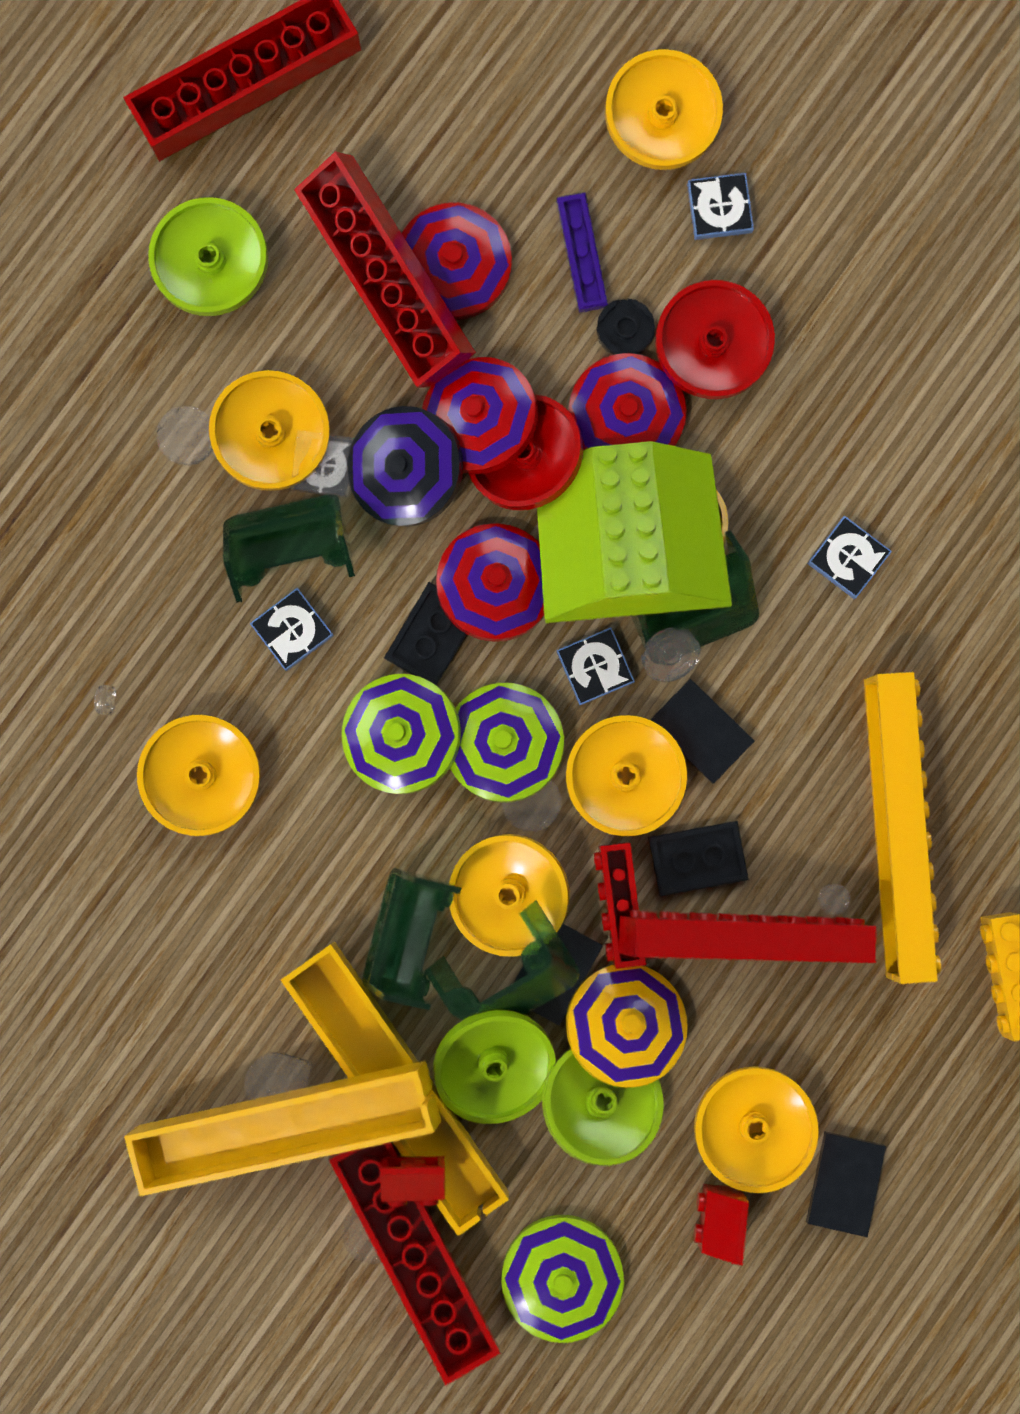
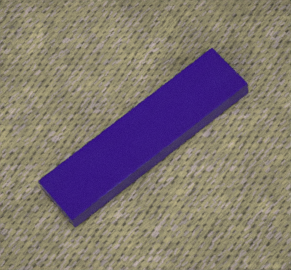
[556,192,608,313]

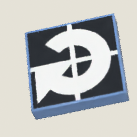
[687,173,754,240]
[807,516,892,599]
[250,588,334,671]
[556,628,635,706]

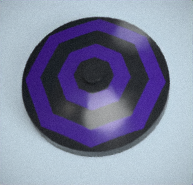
[347,406,463,527]

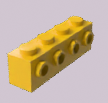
[980,912,1020,1041]

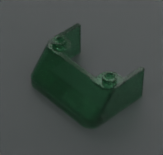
[223,495,355,603]
[631,530,759,663]
[362,868,462,1010]
[424,900,579,1021]

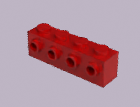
[593,842,646,969]

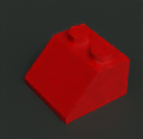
[380,1156,445,1206]
[693,1184,749,1266]

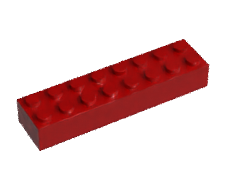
[123,0,361,162]
[294,151,476,388]
[619,910,876,964]
[329,1142,501,1386]

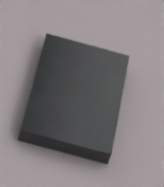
[384,582,467,685]
[650,679,755,784]
[648,821,749,896]
[506,923,603,1026]
[806,1131,886,1238]

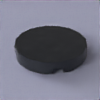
[596,299,655,355]

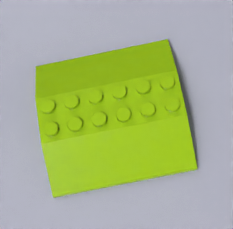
[537,441,732,623]

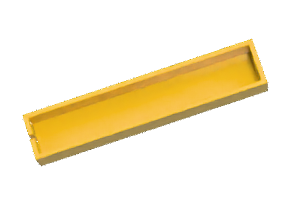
[864,672,941,984]
[280,941,509,1236]
[124,1061,441,1196]

